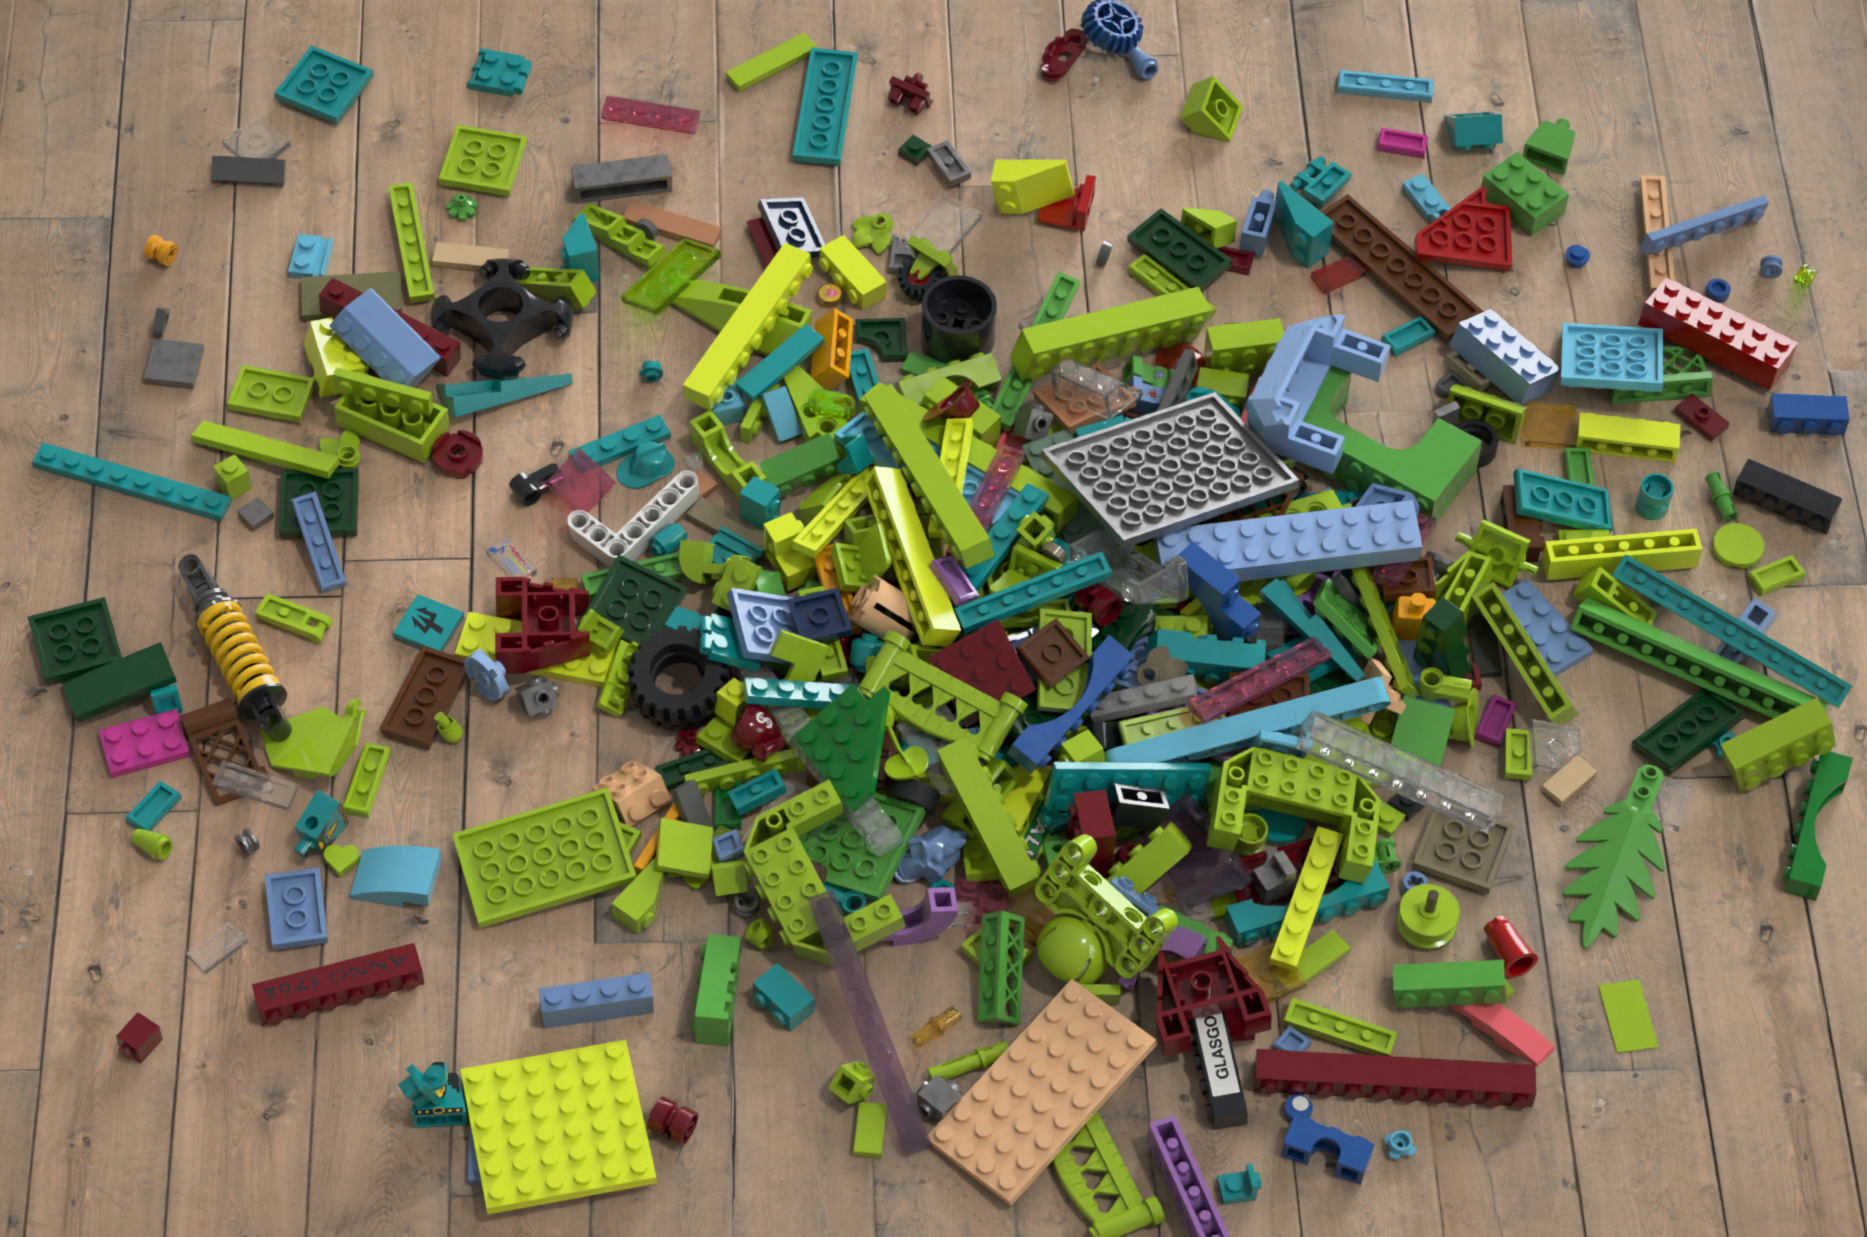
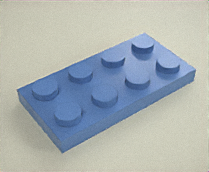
[1502,579,1593,677]

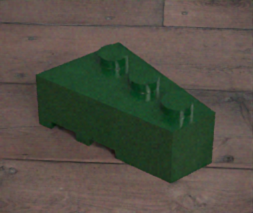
[1413,596,1473,679]

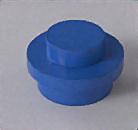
[1565,245,1590,268]

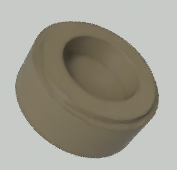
[1041,542,1067,564]

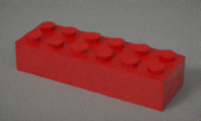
[1638,278,1798,390]

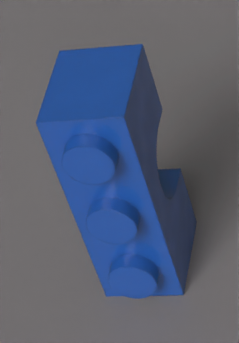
[1281,1115,1375,1185]

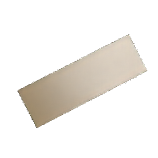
[432,242,510,271]

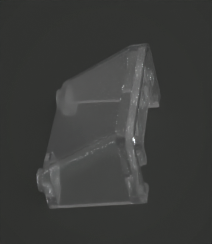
[1069,527,1189,605]

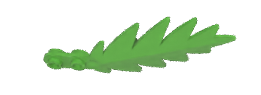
[1562,765,1665,950]

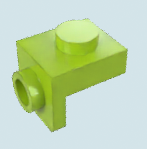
[577,609,624,653]

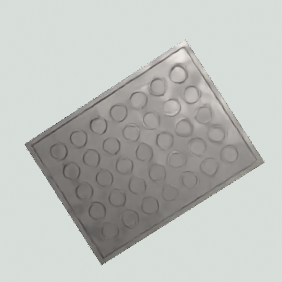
[1041,392,1299,548]

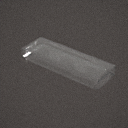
[212,760,298,811]

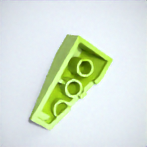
[798,472,856,527]

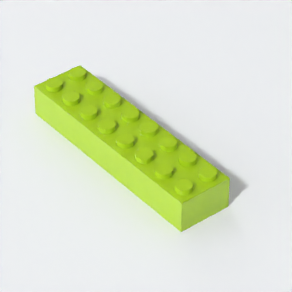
[1010,287,1211,381]

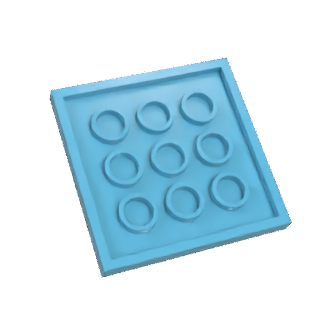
[1561,323,1663,392]

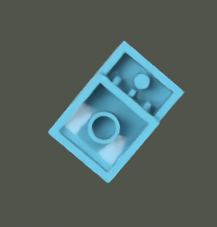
[350,846,442,907]

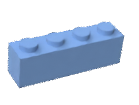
[539,973,654,1029]

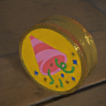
[818,283,842,308]

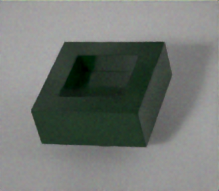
[898,134,932,166]

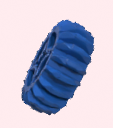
[1080,0,1144,56]

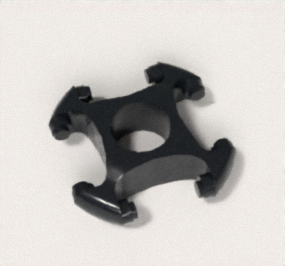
[430,258,574,377]

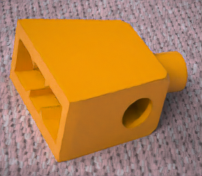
[1389,593,1436,641]

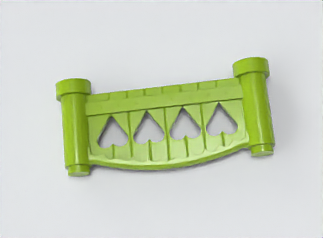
[859,630,1028,763]
[1052,1103,1165,1237]

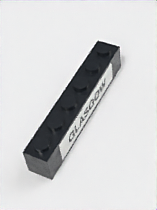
[1186,1011,1248,1130]

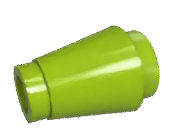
[131,829,173,860]

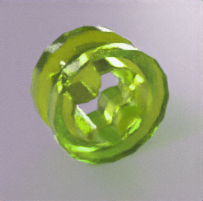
[1793,264,1817,289]

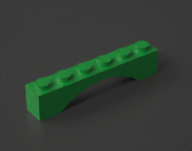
[1782,751,1853,901]

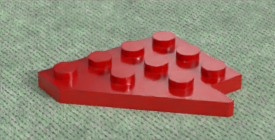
[1414,186,1513,271]

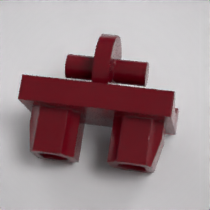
[888,72,933,115]

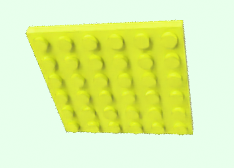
[460,1040,657,1215]

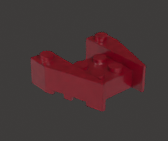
[495,577,590,674]
[1156,936,1272,1058]

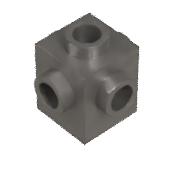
[515,676,559,716]

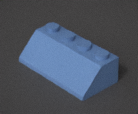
[329,288,442,388]

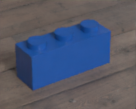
[1767,393,1850,436]

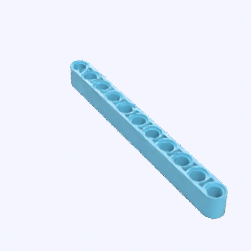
[1104,677,1391,763]

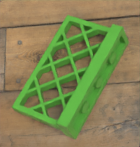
[1610,346,1713,404]

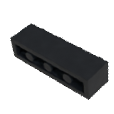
[1732,458,1843,535]

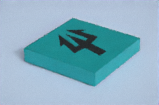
[393,594,464,652]

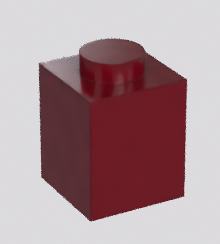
[116,1012,163,1063]

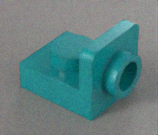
[1217,1163,1261,1205]

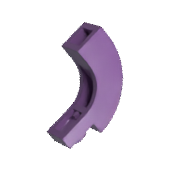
[879,888,958,946]
[1117,926,1210,991]

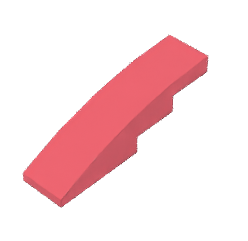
[1449,1003,1555,1067]

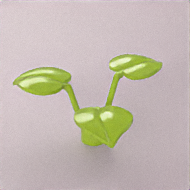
[885,691,940,780]

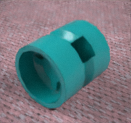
[1635,473,1674,521]

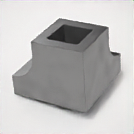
[1251,847,1296,905]

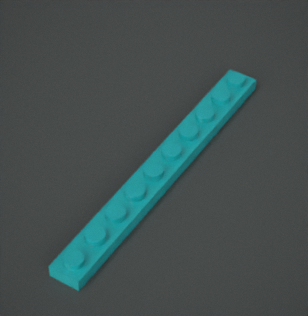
[1612,554,1853,709]

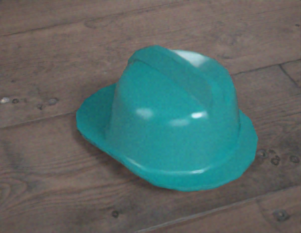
[617,441,675,488]

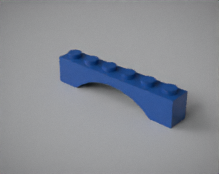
[1007,635,1134,774]

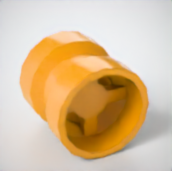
[143,235,178,266]

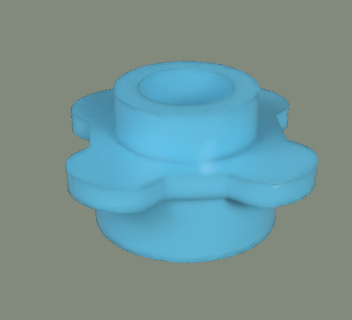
[1384,1131,1416,1160]

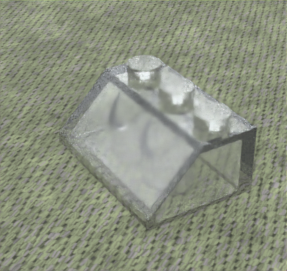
[1050,358,1143,420]

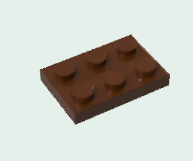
[1229,672,1310,717]

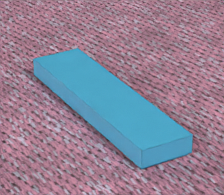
[1337,70,1434,103]

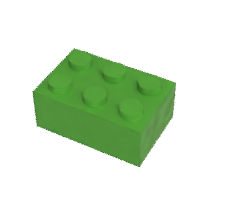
[1481,152,1569,237]

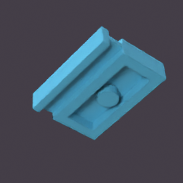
[288,234,334,279]

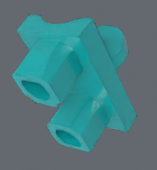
[398,1064,448,1109]

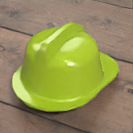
[1448,688,1479,747]

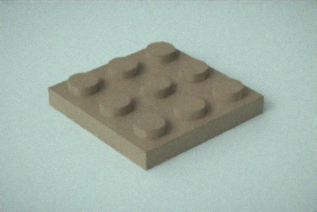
[1412,799,1514,894]

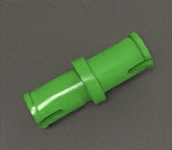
[1705,471,1739,522]

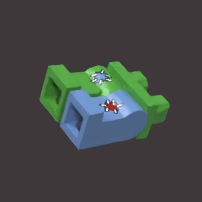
[1122,355,1186,414]

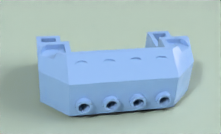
[1245,314,1391,474]

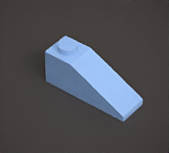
[1714,597,1778,664]

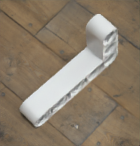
[567,471,700,568]

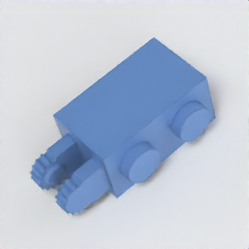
[1239,189,1277,257]

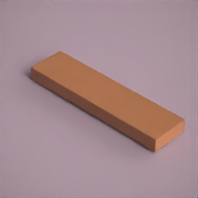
[623,200,722,250]

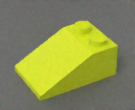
[990,160,1075,214]

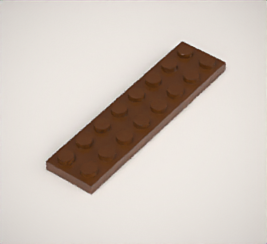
[1322,194,1484,342]

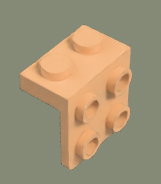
[593,761,672,827]

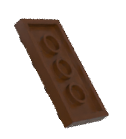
[380,646,467,749]

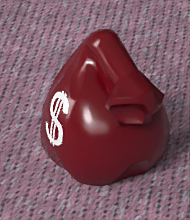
[729,704,785,763]

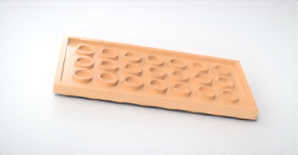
[925,979,1157,1206]

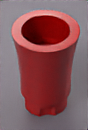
[1484,916,1538,978]

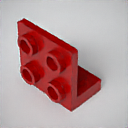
[1038,175,1096,231]

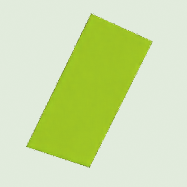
[1598,979,1659,1053]

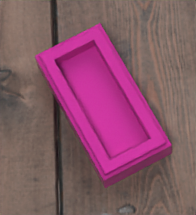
[1377,127,1428,159]

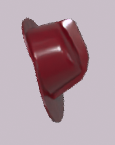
[923,380,980,421]

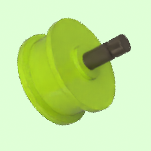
[1397,884,1460,950]

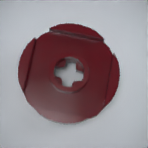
[432,430,484,479]

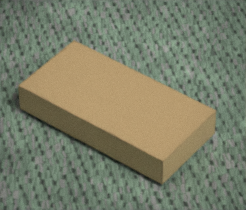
[1541,755,1598,806]

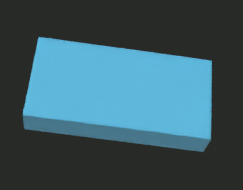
[761,386,803,442]

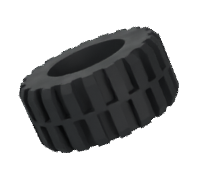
[628,626,731,731]

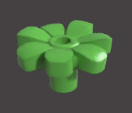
[446,194,478,221]

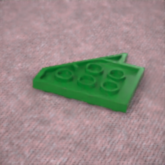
[792,683,890,813]

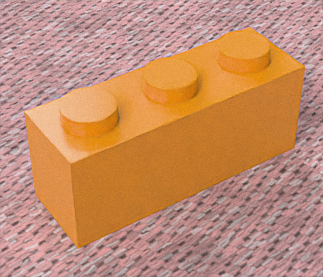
[811,308,853,391]

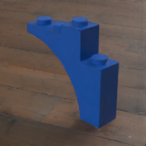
[1173,541,1261,643]

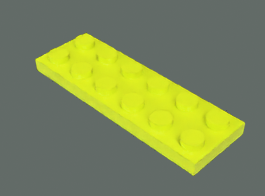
[455,612,620,687]

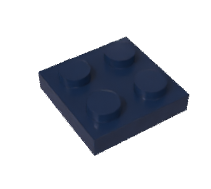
[787,588,852,643]

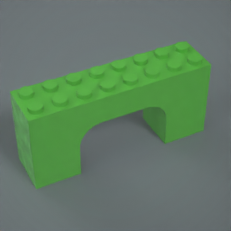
[1303,366,1482,531]

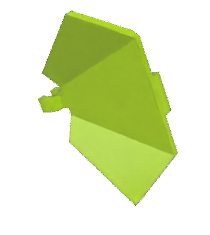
[260,699,367,779]

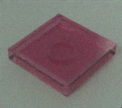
[545,448,616,513]

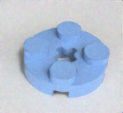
[464,649,510,701]

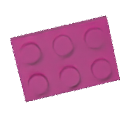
[98,709,190,778]

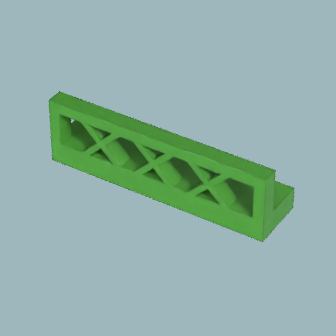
[977,910,1025,1026]

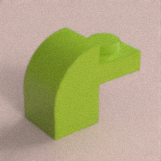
[679,540,724,585]

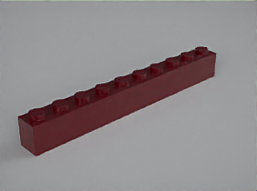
[1254,1049,1536,1109]

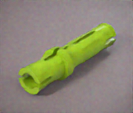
[927,1040,1008,1081]

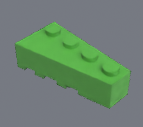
[691,934,741,1046]

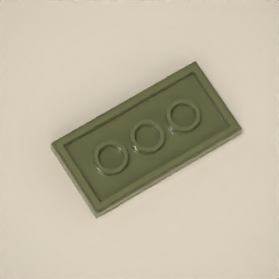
[301,271,402,321]

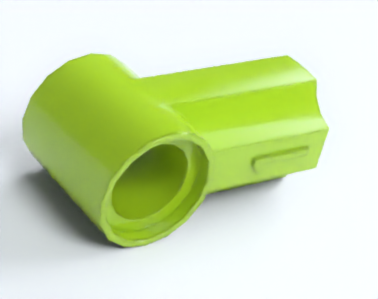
[1418,668,1472,704]

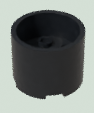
[921,275,997,364]

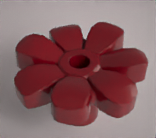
[675,728,705,757]

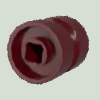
[1073,582,1123,626]
[647,1096,699,1146]

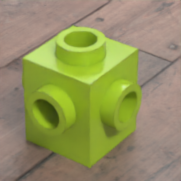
[1016,511,1056,553]
[828,1061,877,1104]

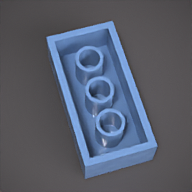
[1449,309,1561,405]

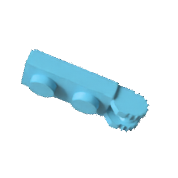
[1402,174,1451,223]

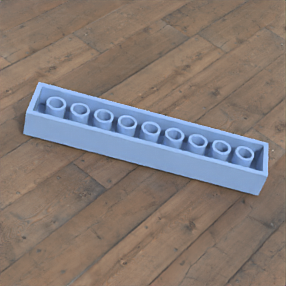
[1154,500,1423,591]

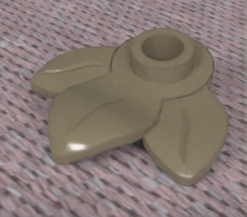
[1136,646,1189,686]

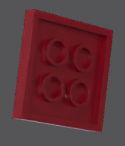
[927,620,1036,728]

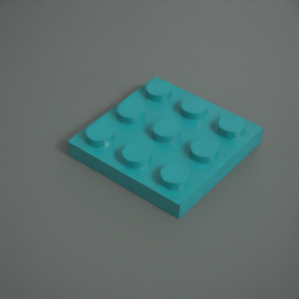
[274,45,374,124]

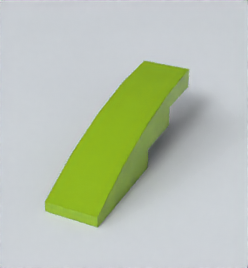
[573,203,666,267]

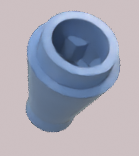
[1128,47,1158,79]

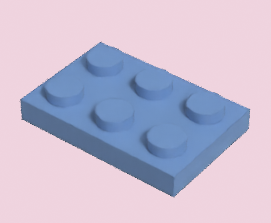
[265,868,328,950]

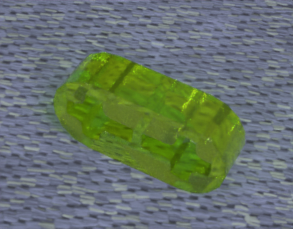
[808,389,855,420]

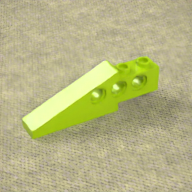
[779,365,848,460]

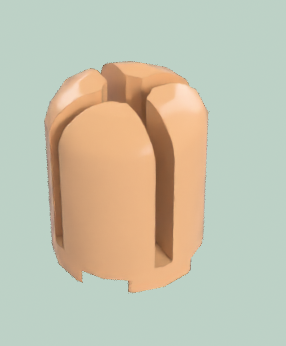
[848,575,915,641]

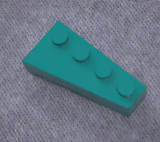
[1147,629,1266,685]

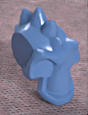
[894,826,968,884]

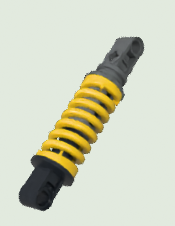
[178,554,292,742]

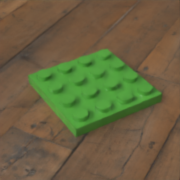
[798,792,926,901]

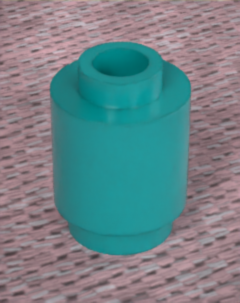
[649,522,688,557]

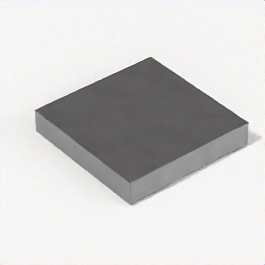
[143,339,205,389]

